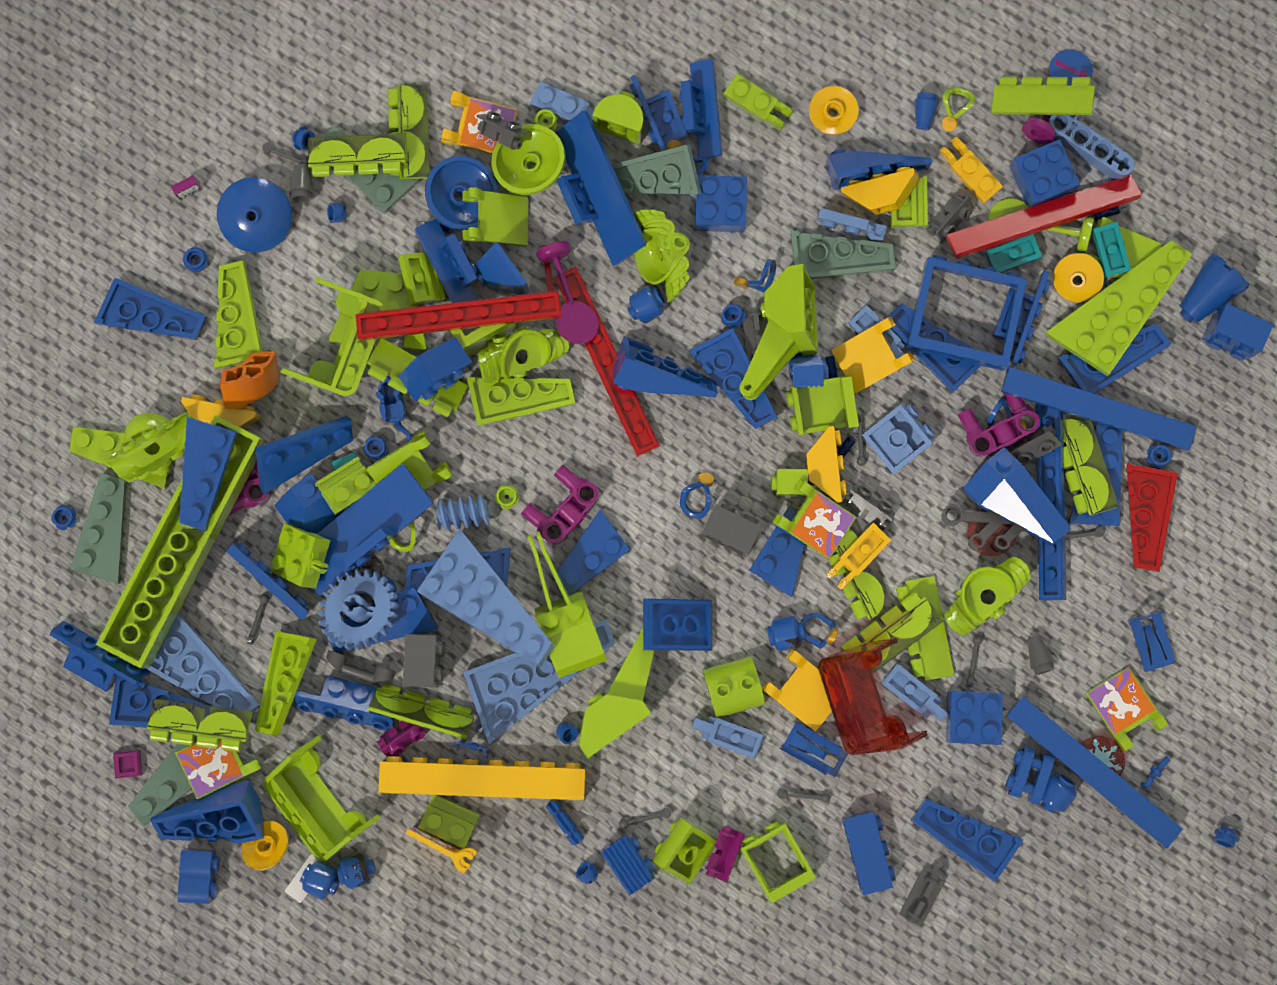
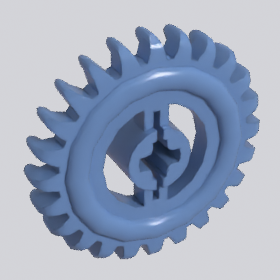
[317,569,399,650]

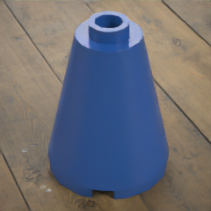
[1179,253,1249,323]

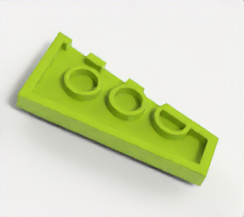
[214,260,263,369]
[467,377,576,427]
[255,631,317,736]

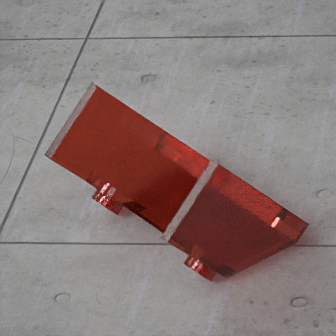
[818,637,928,755]

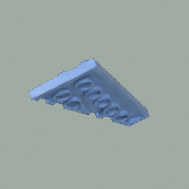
[417,529,555,668]
[146,612,260,712]
[463,619,615,744]

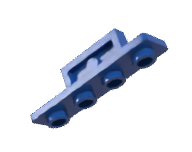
[679,59,723,159]
[629,75,688,151]
[415,219,478,303]
[992,270,1051,368]
[50,621,149,692]
[294,675,394,730]

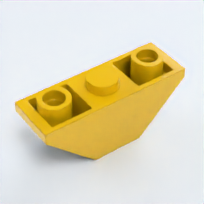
[841,167,919,215]
[181,394,260,429]
[806,425,847,502]

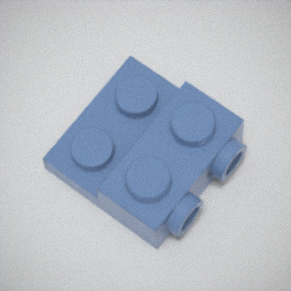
[862,402,936,474]

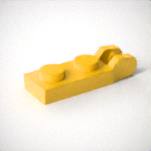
[939,137,1003,204]
[826,523,891,590]

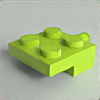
[270,523,330,589]

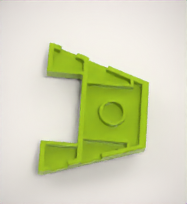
[329,270,427,351]

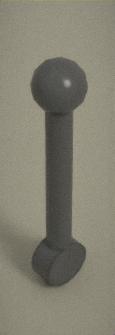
[262,143,308,165]
[856,414,866,466]
[1065,527,1105,540]
[246,594,269,645]
[966,635,982,688]
[777,788,831,803]
[619,808,671,829]

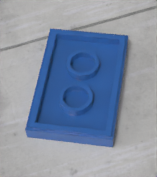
[643,598,712,651]

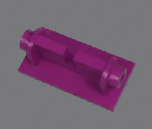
[377,721,431,756]
[705,826,745,883]

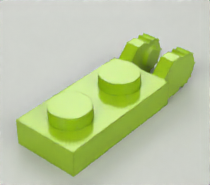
[723,74,794,130]

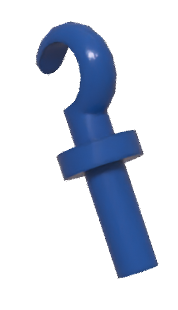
[1141,756,1171,788]

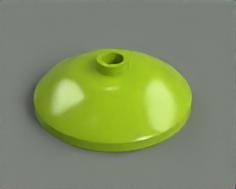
[491,124,565,195]

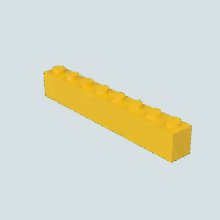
[378,756,586,800]

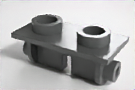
[476,111,530,150]
[926,192,974,244]
[743,308,768,361]
[1007,425,1062,466]
[843,484,896,530]
[899,869,945,927]

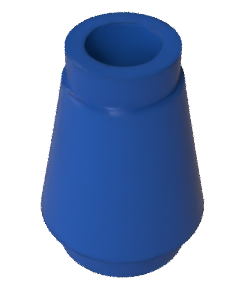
[914,93,939,130]

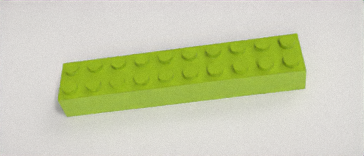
[96,415,267,668]

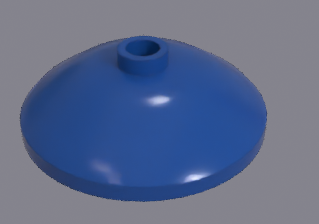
[425,156,499,231]
[217,177,292,253]

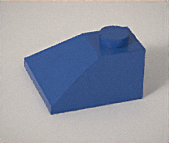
[475,242,529,295]
[274,473,342,534]

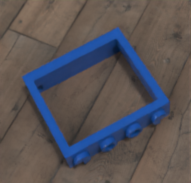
[906,255,1027,371]

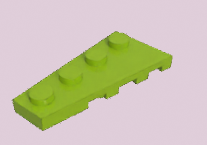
[69,427,171,490]

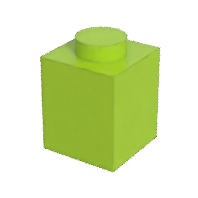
[771,469,808,497]

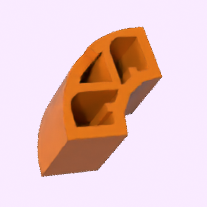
[220,351,280,409]

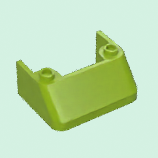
[281,277,385,396]
[263,735,381,862]

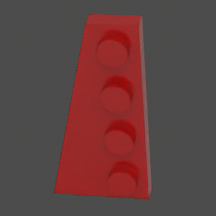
[1126,464,1178,573]

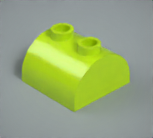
[592,91,643,145]
[702,656,765,718]
[652,817,716,885]

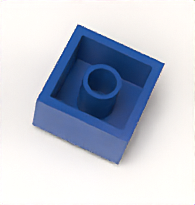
[1009,139,1080,208]
[695,175,747,232]
[1202,303,1274,361]
[399,337,472,402]
[946,691,1003,745]

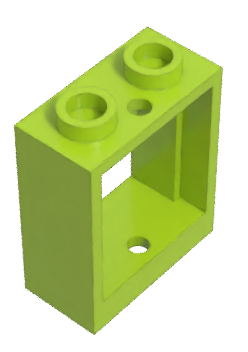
[740,821,816,904]

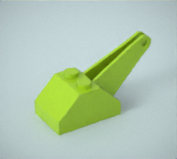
[739,264,818,400]
[527,531,607,678]
[579,628,654,758]

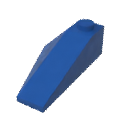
[826,149,932,190]
[613,336,718,397]
[963,448,1071,545]
[150,780,264,843]

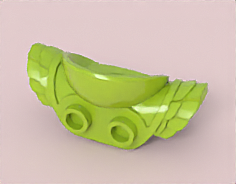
[633,209,690,302]
[478,327,569,382]
[106,412,193,483]
[944,557,1031,636]

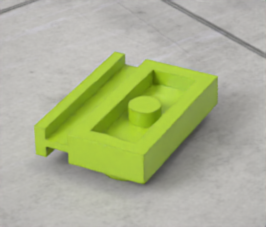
[890,176,928,228]
[398,252,446,305]
[315,457,377,515]
[418,795,480,849]

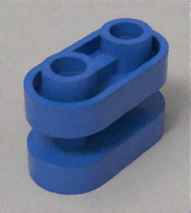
[1005,746,1054,805]

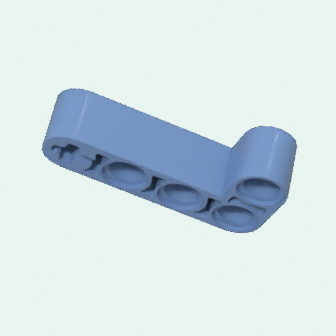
[1048,115,1134,180]

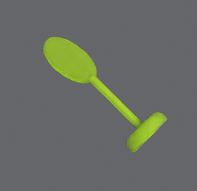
[988,199,1094,253]

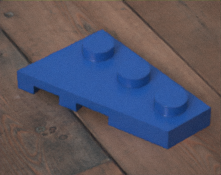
[749,507,805,597]
[557,510,630,595]

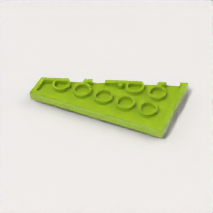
[1045,240,1192,376]

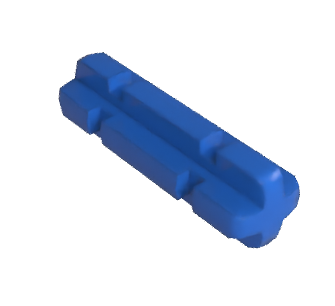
[546,799,584,845]

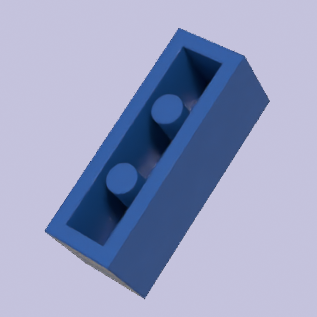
[842,811,896,895]

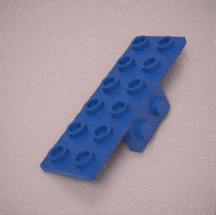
[555,110,646,266]
[312,464,434,596]

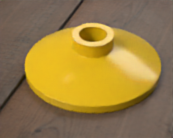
[809,86,859,135]
[1053,253,1104,302]
[241,821,289,871]

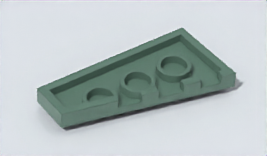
[322,126,420,215]
[612,144,702,194]
[790,230,896,279]
[70,473,127,584]
[128,736,197,826]

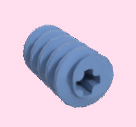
[436,494,490,531]

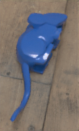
[376,375,412,443]

